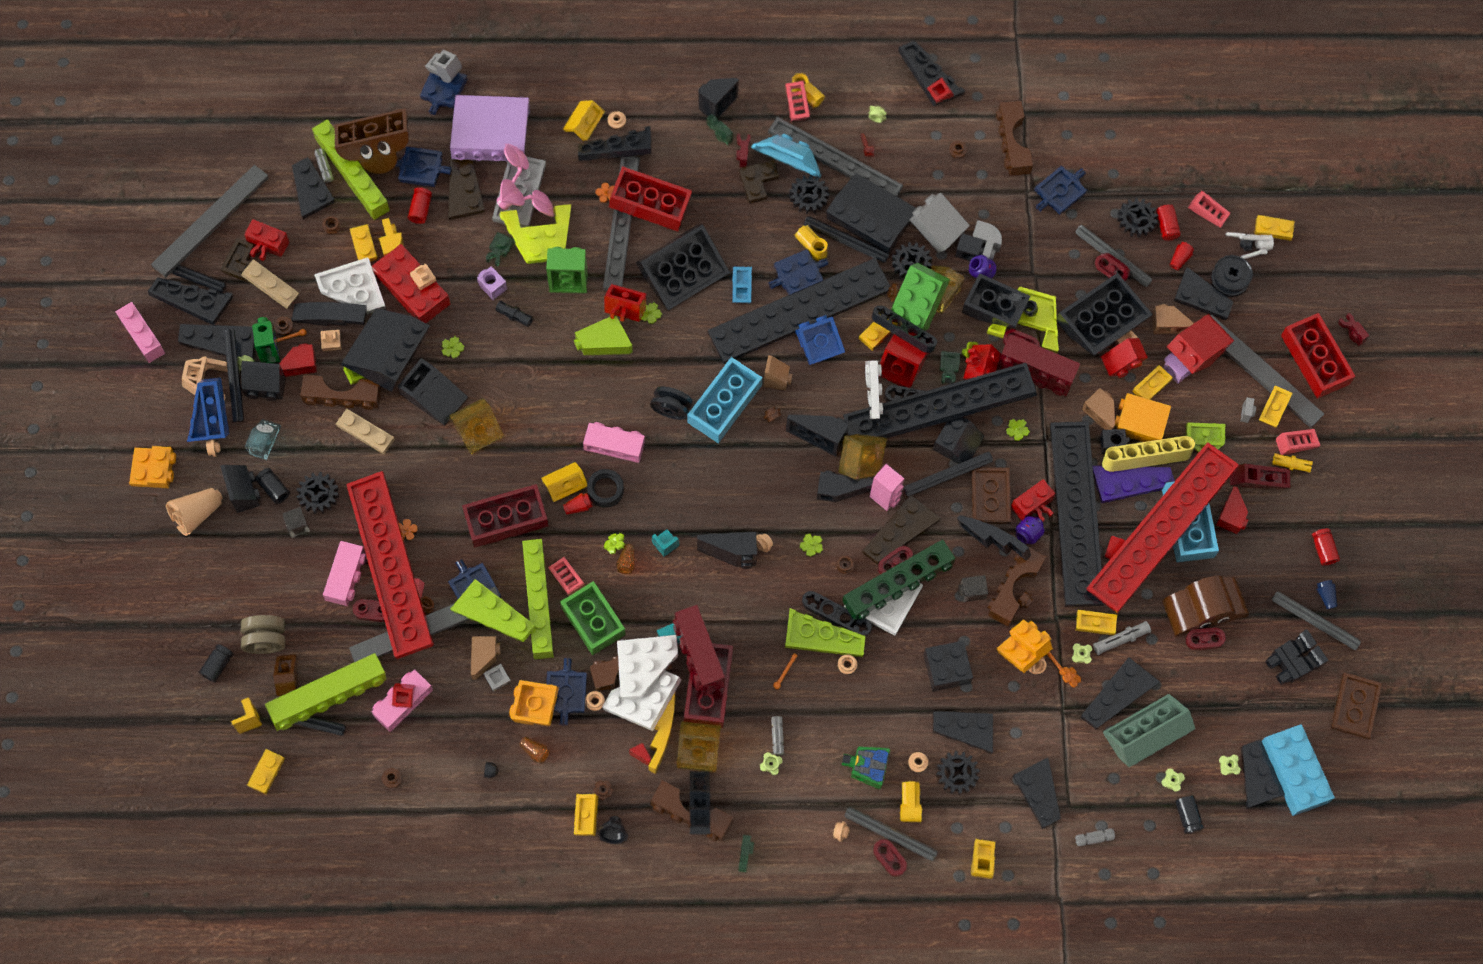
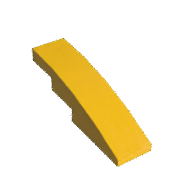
[648,692,675,774]

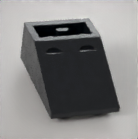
[397,358,468,426]

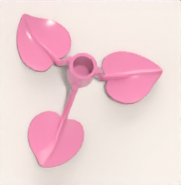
[497,143,555,217]

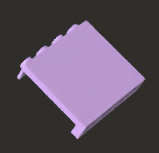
[450,95,530,161]

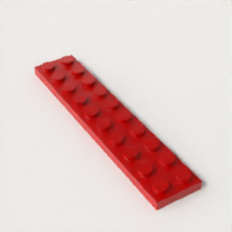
[1087,442,1239,613]
[346,471,434,659]

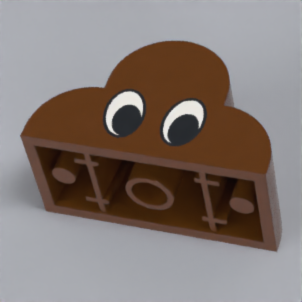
[334,108,409,174]
[1162,575,1249,637]

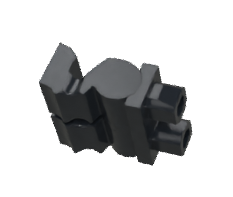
[1265,629,1329,685]

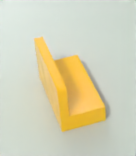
[563,100,604,141]
[541,462,587,502]
[231,698,262,734]

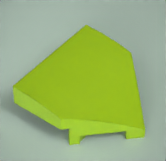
[1186,423,1225,453]

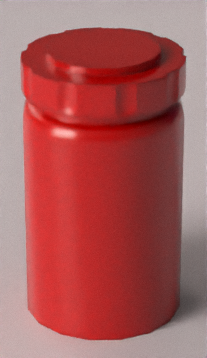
[408,187,432,224]
[1156,205,1181,241]
[1312,528,1340,566]

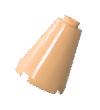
[166,488,223,536]

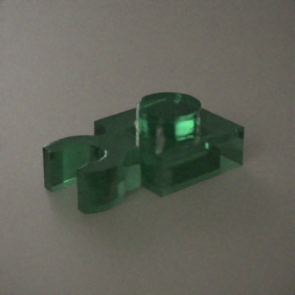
[706,114,733,145]
[486,232,514,267]
[939,351,960,384]
[738,835,754,873]

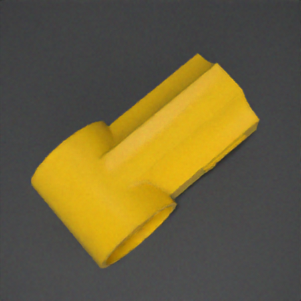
[792,73,825,108]
[795,225,828,261]
[900,781,922,822]

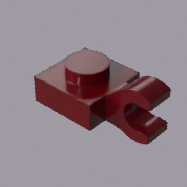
[736,134,751,168]
[1338,313,1370,346]

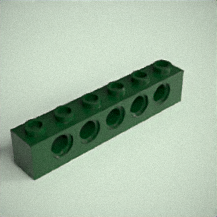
[842,539,955,621]

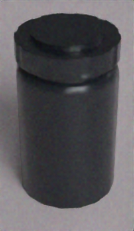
[255,468,290,504]
[198,644,234,683]
[1175,795,1204,834]

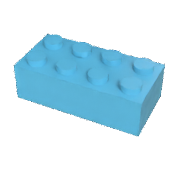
[687,357,762,443]
[1162,482,1219,562]
[1262,724,1335,816]

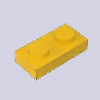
[1255,215,1294,241]
[350,224,378,262]
[859,319,898,351]
[1132,365,1173,400]
[1259,386,1293,428]
[1076,610,1117,635]
[247,749,285,794]
[574,794,598,836]

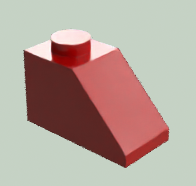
[279,344,317,377]
[1216,486,1248,534]

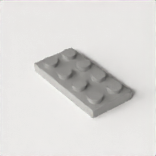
[492,157,546,228]

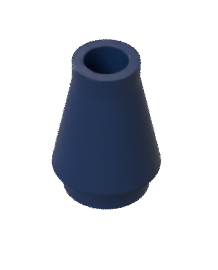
[1316,580,1338,609]

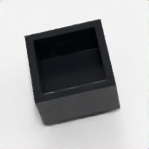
[923,640,973,692]

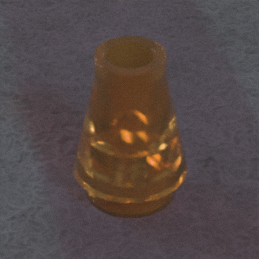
[616,544,635,574]
[520,737,550,764]

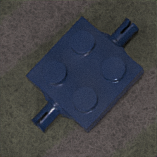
[420,72,468,115]
[395,147,452,187]
[1035,165,1087,215]
[768,249,829,295]
[448,559,501,599]
[546,658,587,726]

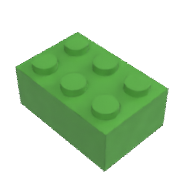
[546,247,588,293]
[891,263,950,331]
[560,581,626,656]

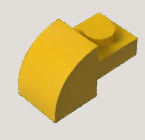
[379,218,403,256]
[971,839,995,879]

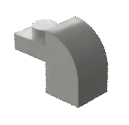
[425,50,462,83]
[973,220,1002,261]

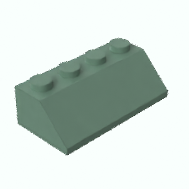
[1103,694,1195,767]

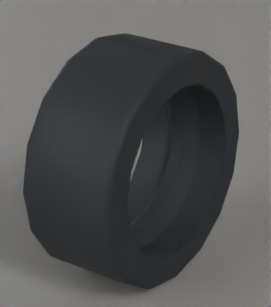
[587,469,624,508]

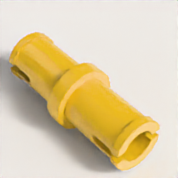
[1272,453,1313,473]

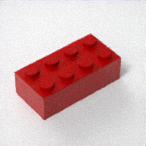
[609,166,692,231]
[372,244,450,323]
[1281,313,1355,399]

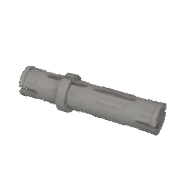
[1093,621,1151,655]

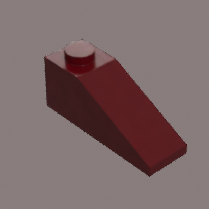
[1230,464,1290,489]

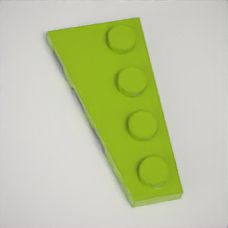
[450,579,536,642]
[785,608,865,657]

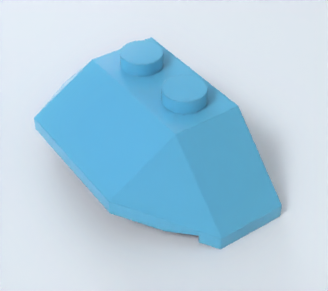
[752,134,821,178]

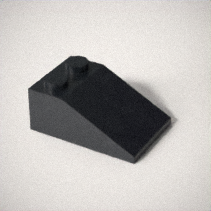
[962,273,1030,328]
[786,415,849,457]
[697,532,757,569]

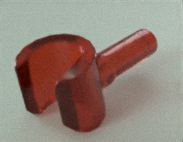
[860,133,874,156]

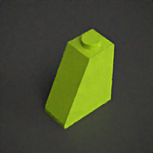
[574,315,633,355]

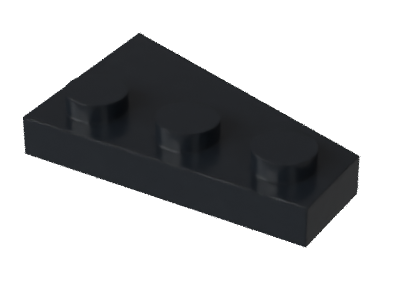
[292,157,335,219]
[1174,267,1233,320]
[933,711,993,754]
[1241,739,1285,809]
[1013,757,1061,829]

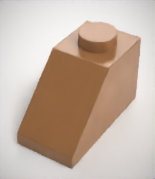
[1152,304,1194,334]
[764,355,793,391]
[1082,388,1115,430]
[471,636,501,680]

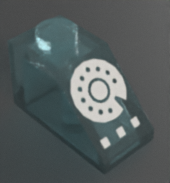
[245,419,281,460]

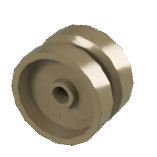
[241,615,285,654]

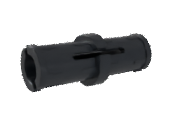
[495,301,534,327]

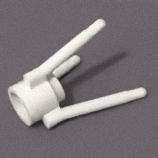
[1226,232,1274,259]

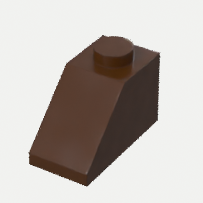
[273,654,298,696]

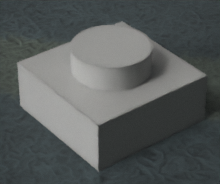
[1240,397,1256,423]
[483,664,511,692]

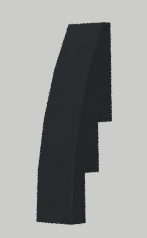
[291,302,367,326]
[957,515,1031,561]
[690,771,710,834]

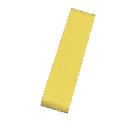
[1102,436,1195,472]

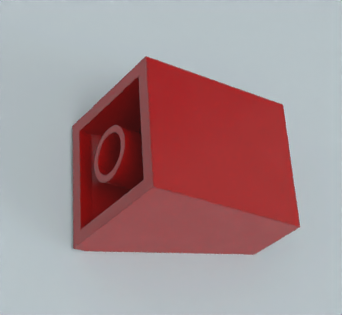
[1167,314,1234,374]
[880,332,929,388]

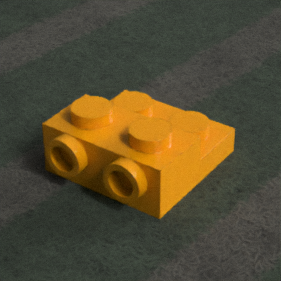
[129,446,176,488]
[997,619,1053,673]
[509,680,559,726]

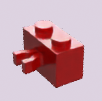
[244,219,289,261]
[604,284,646,322]
[1101,338,1148,378]
[963,344,1001,380]
[1011,479,1056,522]

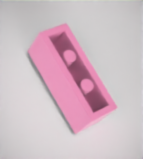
[115,302,165,363]
[583,422,645,463]
[870,464,904,511]
[323,541,367,606]
[371,669,433,732]

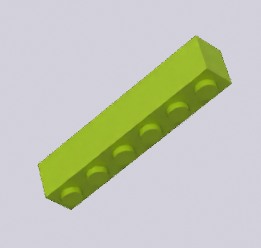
[312,119,390,220]
[522,539,554,660]
[265,653,387,731]

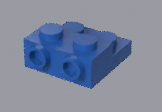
[795,315,845,365]

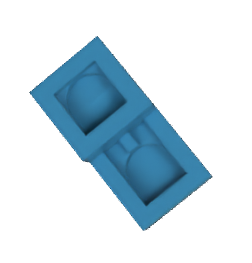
[732,267,752,303]

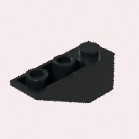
[816,471,873,502]

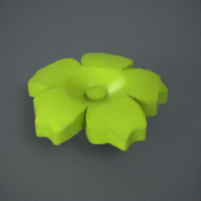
[641,302,662,324]
[442,336,464,359]
[1006,419,1030,441]
[604,533,625,555]
[800,534,823,557]

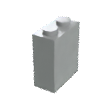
[910,193,970,253]

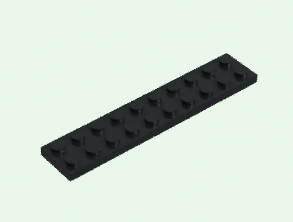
[708,258,891,364]
[843,363,1037,448]
[1050,422,1104,607]

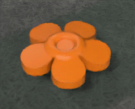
[596,183,614,203]
[399,519,418,541]
[1062,667,1081,688]

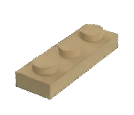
[241,259,299,309]
[336,409,395,454]

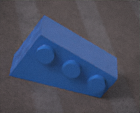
[187,378,229,442]

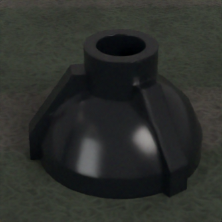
[598,816,628,844]

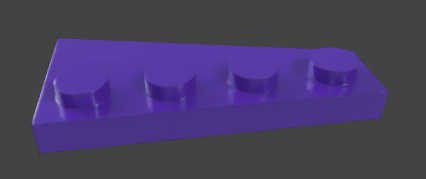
[1093,466,1175,504]

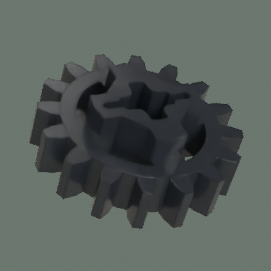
[789,174,829,214]
[1117,198,1158,238]
[892,242,932,279]
[296,472,339,514]
[936,751,980,795]

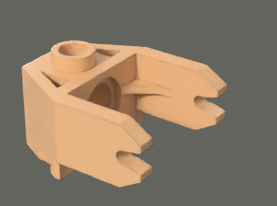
[182,356,228,401]

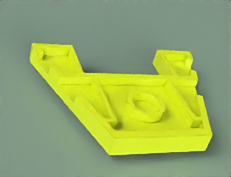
[499,204,571,264]
[987,287,1059,354]

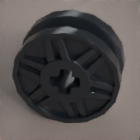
[1211,255,1253,297]
[650,386,693,420]

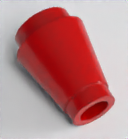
[1170,242,1194,271]
[563,493,593,515]

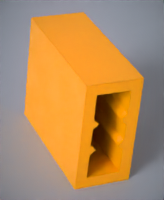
[1115,393,1171,442]

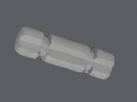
[315,148,333,183]
[771,716,784,755]
[1075,828,1115,846]

